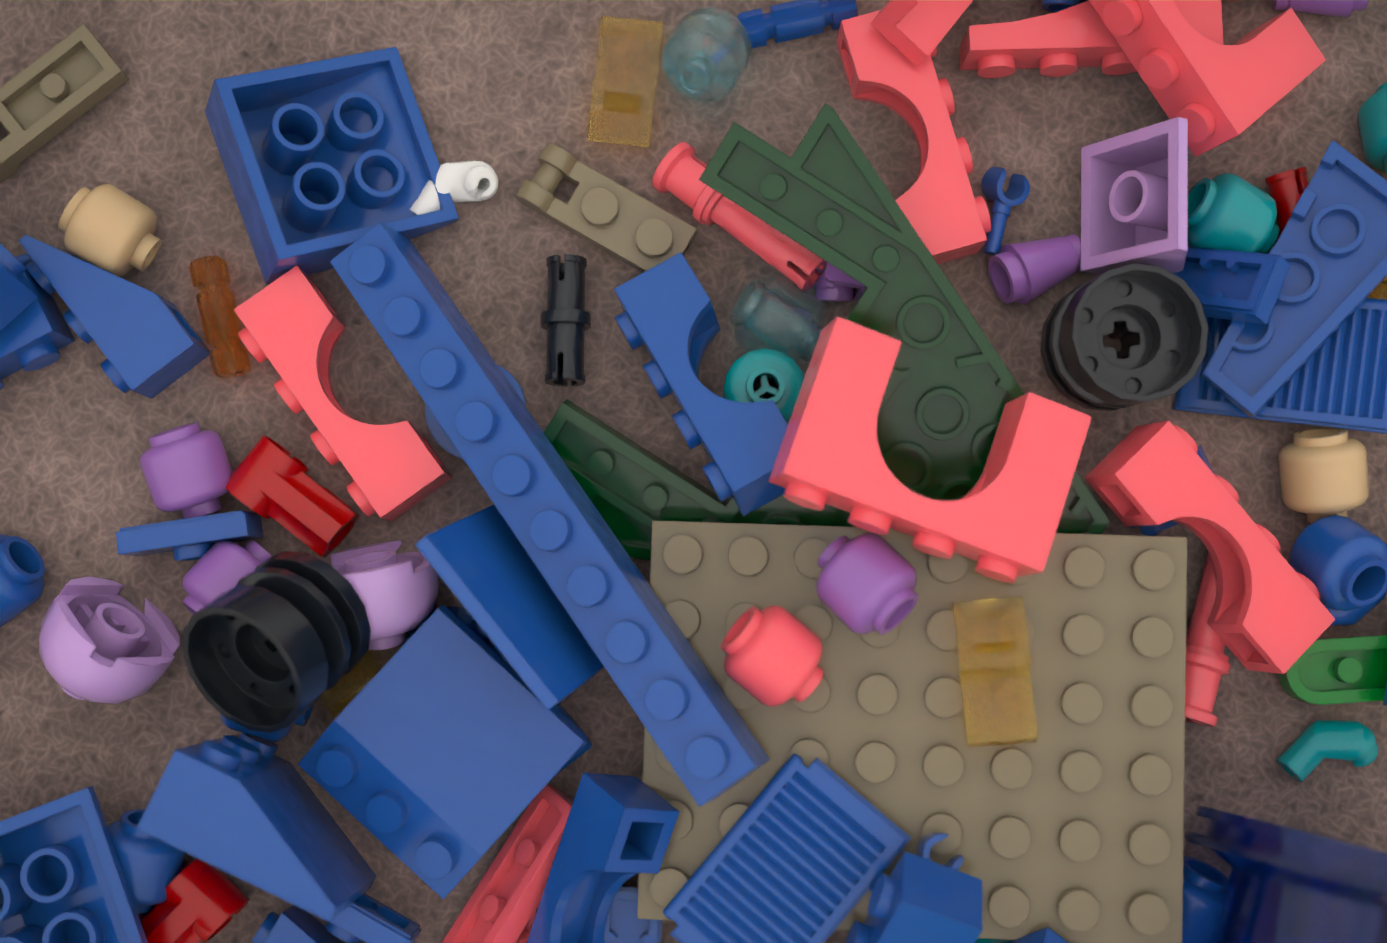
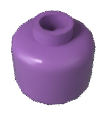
[140,422,233,519]
[816,533,919,635]
[181,539,272,614]

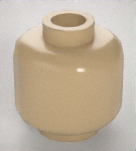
[58,184,162,277]
[1278,427,1370,523]

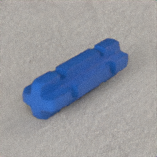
[736,0,858,50]

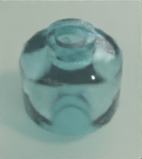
[661,7,752,103]
[729,275,824,362]

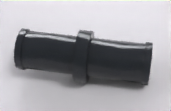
[541,254,591,386]

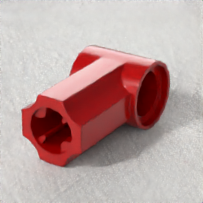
[225,435,360,558]
[141,858,250,943]

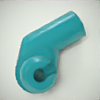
[1276,720,1379,783]

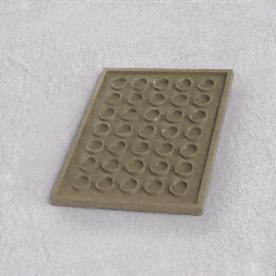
[637,521,1187,943]

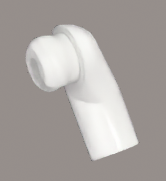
[409,160,499,215]

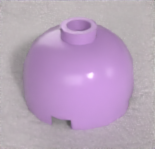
[330,540,439,650]
[39,576,180,704]

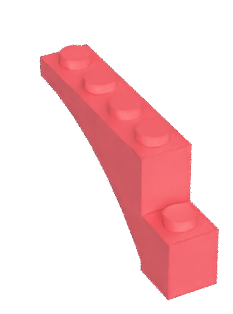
[959,0,1239,78]

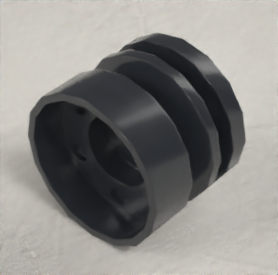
[1040,263,1208,411]
[182,551,371,733]

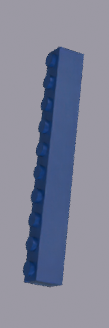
[330,222,770,807]

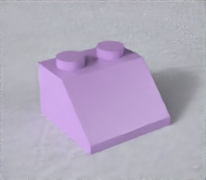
[1081,117,1188,275]

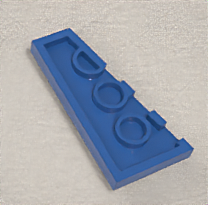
[1202,140,1387,419]

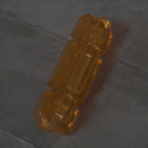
[189,255,250,379]

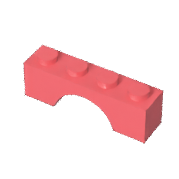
[836,10,991,264]
[233,265,453,522]
[1084,421,1335,674]

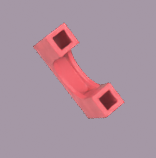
[1089,0,1326,157]
[768,316,1092,583]

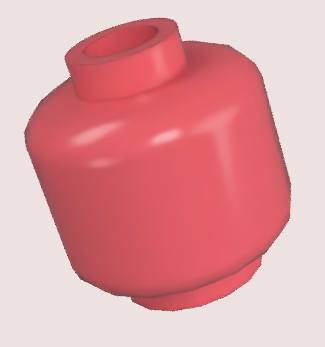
[721,605,824,707]

